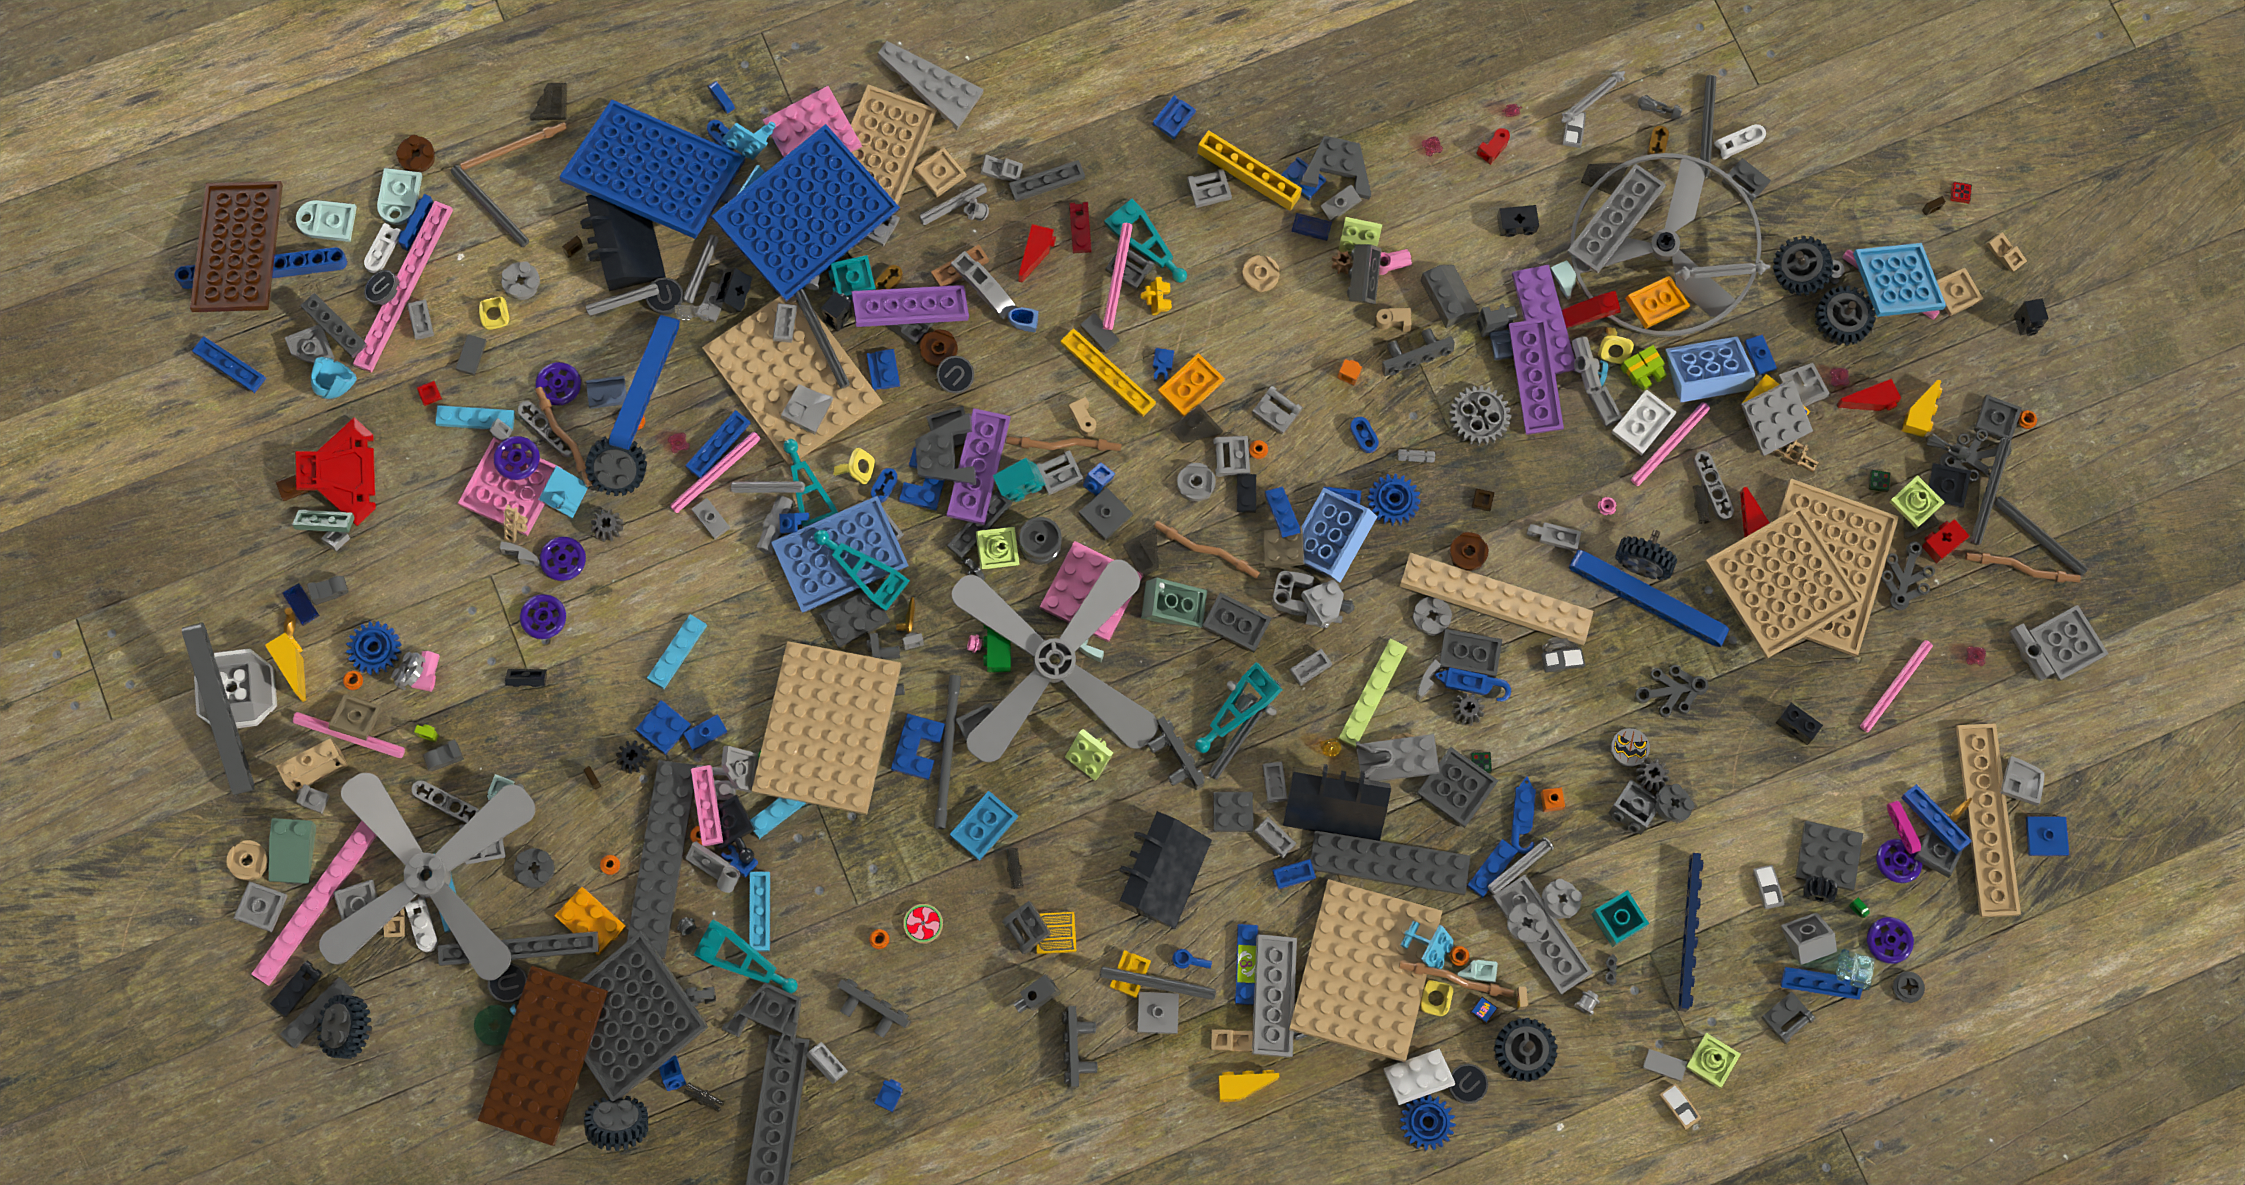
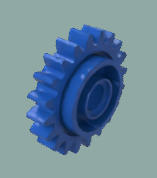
[1367,474,1421,526]
[346,621,402,675]
[1399,1094,1456,1151]

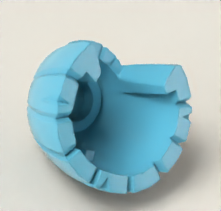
[311,357,357,399]

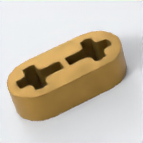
[1647,126,1669,161]
[874,265,903,290]

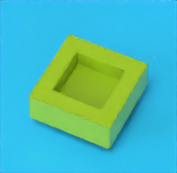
[414,724,439,743]

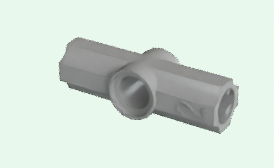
[1572,337,1602,394]
[757,496,793,554]
[2008,623,2055,682]

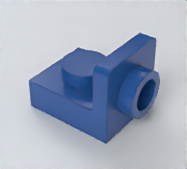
[1083,462,1115,496]
[779,513,809,533]
[659,1055,686,1091]
[874,1079,903,1113]

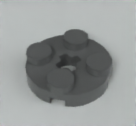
[1655,784,1694,824]
[514,848,555,889]
[685,987,716,1006]

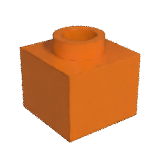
[1337,359,1362,386]
[1540,787,1565,812]

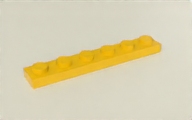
[1060,328,1156,417]

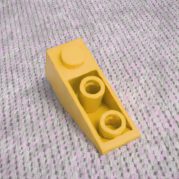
[1901,380,1942,437]
[1218,1070,1279,1102]

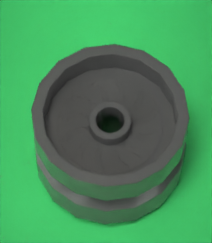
[1019,517,1062,565]

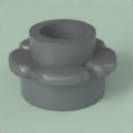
[677,917,696,935]

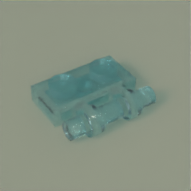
[1836,949,1875,990]

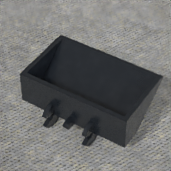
[580,195,666,291]
[1283,764,1391,841]
[1119,811,1212,929]

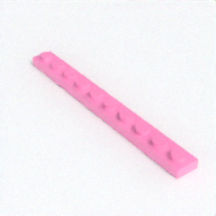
[353,201,453,373]
[252,821,377,986]

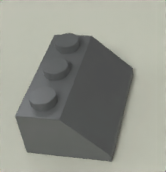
[1347,244,1382,304]
[1420,265,1479,328]

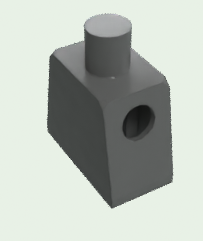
[1013,974,1061,1013]

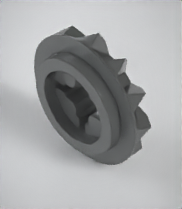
[1892,971,1925,1003]

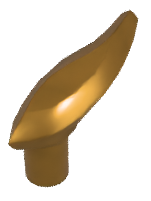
[896,597,915,633]
[284,608,296,638]
[1942,797,1972,822]

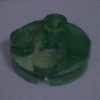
[474,1005,514,1046]

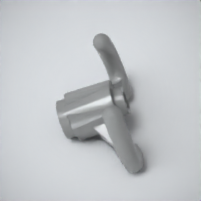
[1227,681,1277,716]

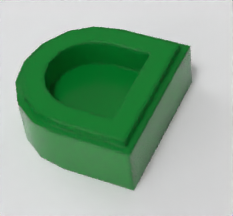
[1849,897,1870,918]

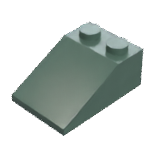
[1141,578,1207,628]
[269,818,316,884]

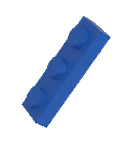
[398,194,434,251]
[1265,486,1300,538]
[1467,839,1518,898]

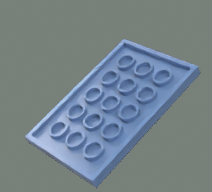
[771,496,909,613]

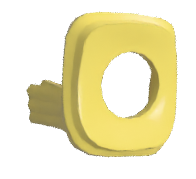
[479,297,509,330]
[1598,327,1634,364]
[833,448,875,484]
[1420,980,1453,1016]

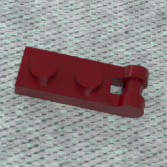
[1069,202,1091,254]

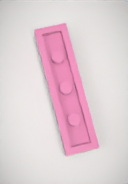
[691,765,723,846]

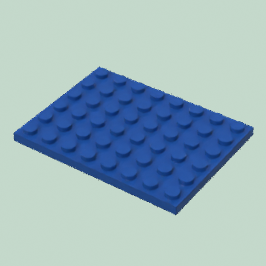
[560,100,746,239]
[711,124,900,302]

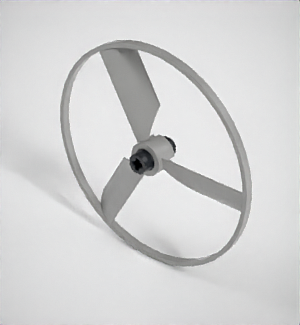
[1570,153,1761,337]

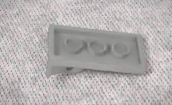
[1356,734,1439,782]

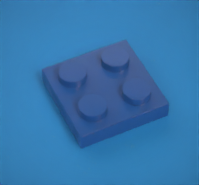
[635,700,691,755]

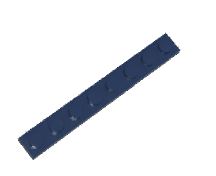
[1678,853,1704,1012]

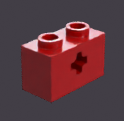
[1922,519,1969,564]

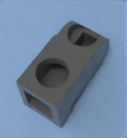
[307,576,348,605]
[423,739,464,771]

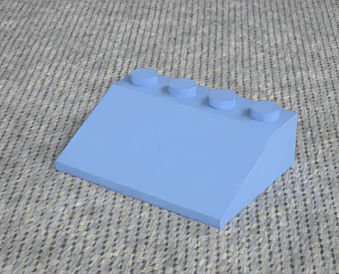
[1665,336,1755,402]
[1302,488,1378,583]

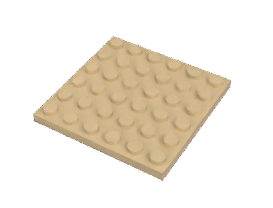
[1704,506,1863,659]

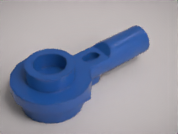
[1172,949,1212,969]

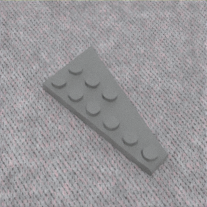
[877,41,984,130]

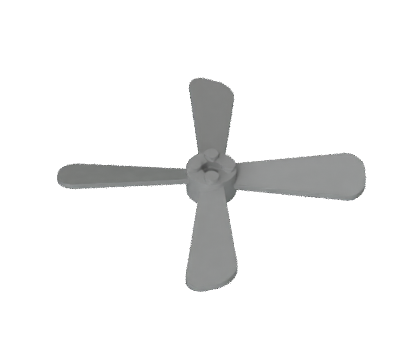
[952,560,1158,762]
[319,773,535,980]

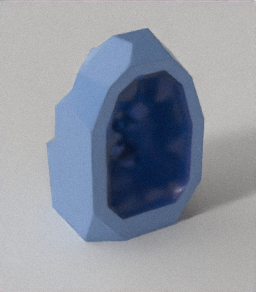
[1008,307,1039,332]

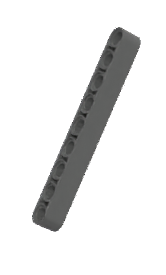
[182,622,255,795]

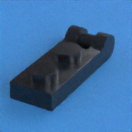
[270,960,323,1017]

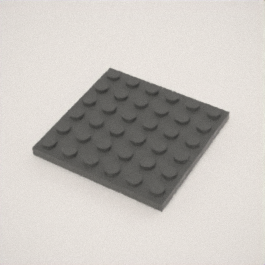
[580,931,708,1102]

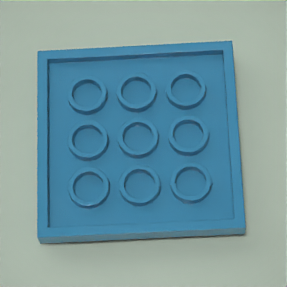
[1853,243,1946,317]

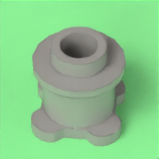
[964,198,989,221]
[1829,260,1844,284]
[1574,990,1600,1016]

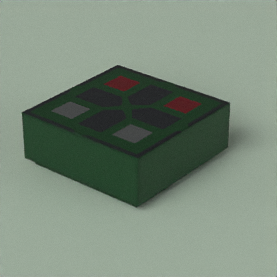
[1869,470,1891,492]
[1471,752,1492,773]

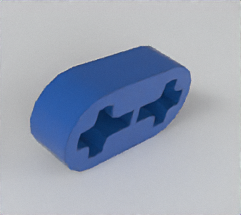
[708,81,735,114]
[707,120,734,150]
[871,468,898,503]

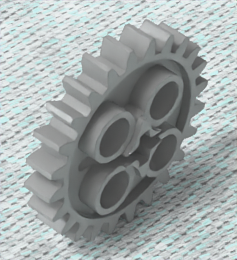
[1449,385,1511,446]

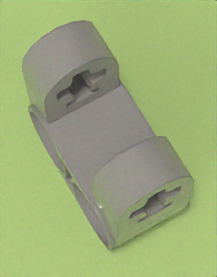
[1272,571,1314,616]

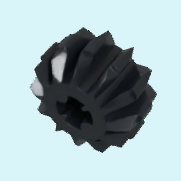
[616,740,650,774]
[1803,876,1838,903]

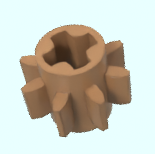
[1332,251,1353,274]

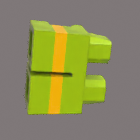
[1620,345,1667,391]

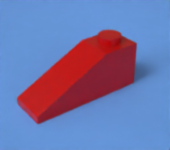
[1018,224,1056,283]
[1561,291,1621,328]
[1837,378,1901,411]
[1740,487,1770,538]

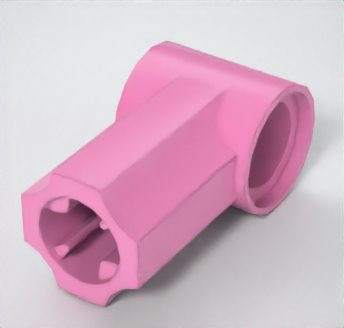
[1379,249,1412,275]
[411,651,440,692]

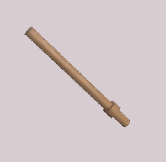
[460,123,567,170]

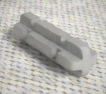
[1398,449,1435,463]

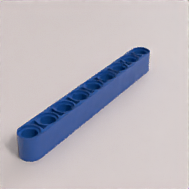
[174,247,348,289]
[609,315,680,450]
[1569,550,1730,647]

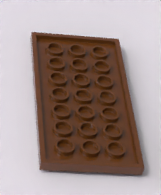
[190,181,283,312]
[478,966,608,1146]

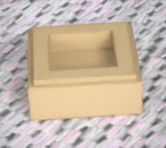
[1516,987,1528,1010]

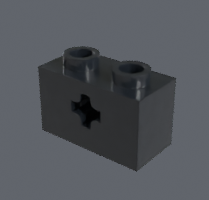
[1497,205,1539,237]
[713,268,752,313]
[821,291,852,332]
[2014,298,2049,336]
[1776,702,1823,745]

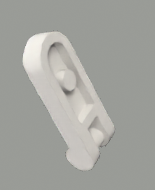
[1714,124,1766,160]
[364,223,402,273]
[405,897,438,953]

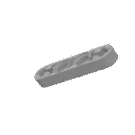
[518,401,573,458]
[1693,451,1734,521]
[411,781,479,823]

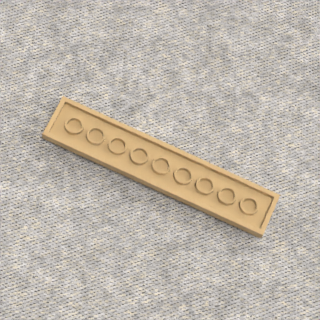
[1400,553,1594,645]
[1956,724,2021,918]

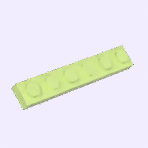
[1338,638,1407,748]

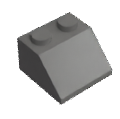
[1781,912,1837,965]

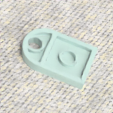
[377,168,422,225]
[296,200,357,242]

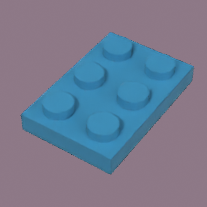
[950,791,1018,861]

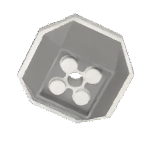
[194,649,277,728]

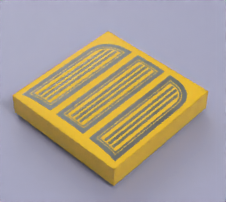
[1036,912,1077,954]

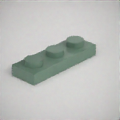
[292,510,355,533]

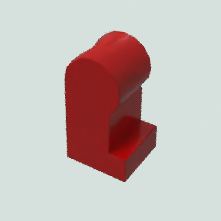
[1476,128,1510,165]

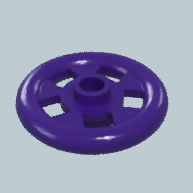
[535,362,581,406]
[494,436,540,480]
[539,537,586,581]
[520,594,566,639]
[1876,839,1922,883]
[1867,917,1914,964]

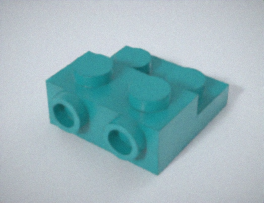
[828,255,876,301]

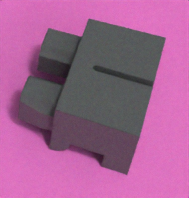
[1476,303,1517,338]

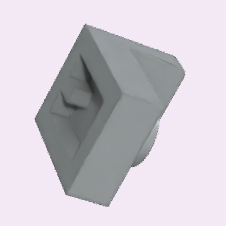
[296,784,330,814]

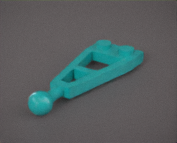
[1104,198,1187,283]
[783,439,838,528]
[814,530,910,611]
[1195,662,1283,753]
[694,920,798,994]

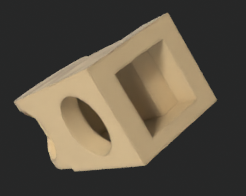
[1375,308,1411,332]
[1068,397,1096,437]

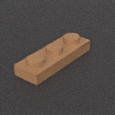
[931,245,989,286]

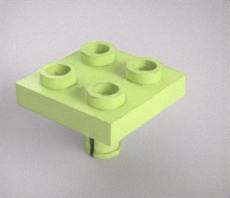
[1338,217,1382,254]
[1890,475,1945,529]
[976,527,1020,570]
[1065,729,1113,781]
[1686,1033,1741,1089]

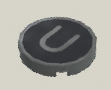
[364,270,400,306]
[646,278,683,315]
[936,356,974,394]
[488,963,528,1003]
[1448,1064,1488,1104]

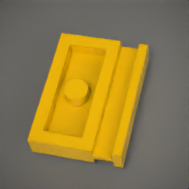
[1109,950,1151,998]

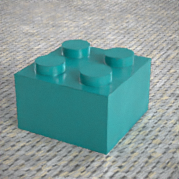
[993,458,1046,502]
[1591,890,1649,948]

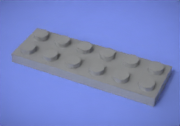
[1567,164,1666,274]
[1492,875,1593,995]
[1252,935,1297,1058]

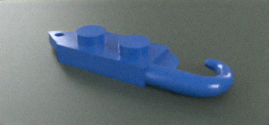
[1435,667,1511,702]
[1511,777,1536,854]

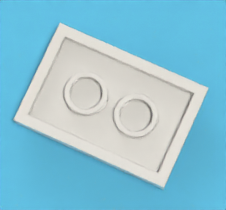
[1612,389,1677,456]
[1384,1049,1455,1105]

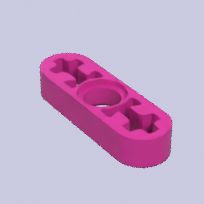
[1887,801,1921,854]

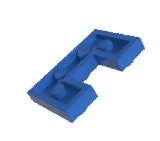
[899,447,945,511]
[891,714,945,780]

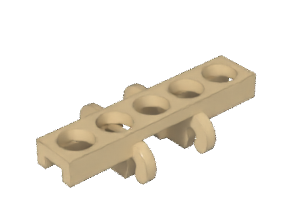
[1774,440,1819,473]
[503,504,528,543]

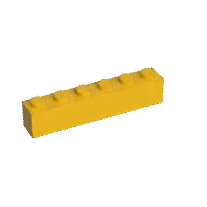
[1197,130,1302,211]

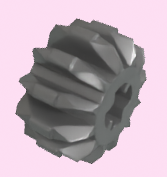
[591,509,624,542]
[1452,693,1485,726]
[1636,758,1670,792]

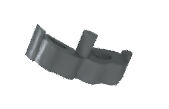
[960,557,986,581]
[1605,954,1617,986]

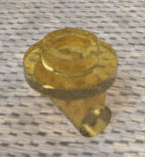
[1319,737,1342,757]

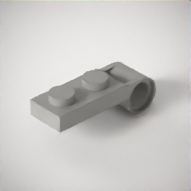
[685,841,740,893]

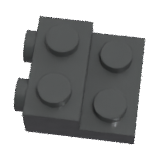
[1608,780,1657,835]

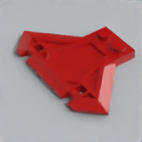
[295,417,376,526]

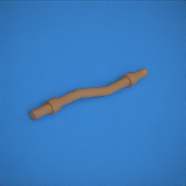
[535,387,592,487]
[1006,436,1122,452]
[1154,521,1260,579]
[1965,553,2081,583]
[1399,961,1514,998]

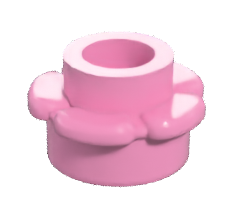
[1598,497,1616,515]
[967,634,982,653]

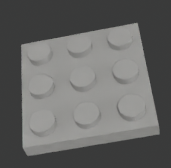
[1741,380,1813,456]
[2029,605,2109,682]

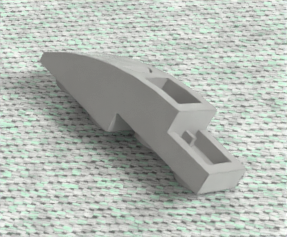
[951,251,1017,320]

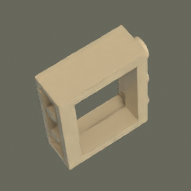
[276,738,348,794]

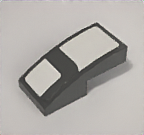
[1541,648,1585,673]

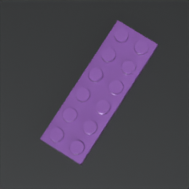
[1512,265,1575,374]
[851,285,969,327]
[1508,318,1564,435]
[947,408,1011,525]

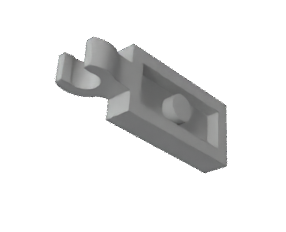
[1527,522,1581,551]

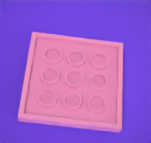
[763,86,862,158]
[458,437,562,536]
[1040,541,1143,642]

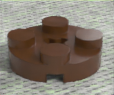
[396,135,435,172]
[920,329,958,367]
[1450,532,1489,571]

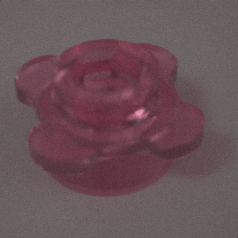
[1502,104,1522,117]
[1421,136,1443,157]
[1830,368,1850,386]
[668,432,689,453]
[1966,646,1986,666]

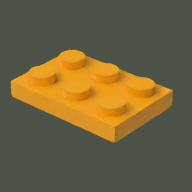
[1625,276,1690,329]
[1158,353,1225,418]
[554,887,626,956]

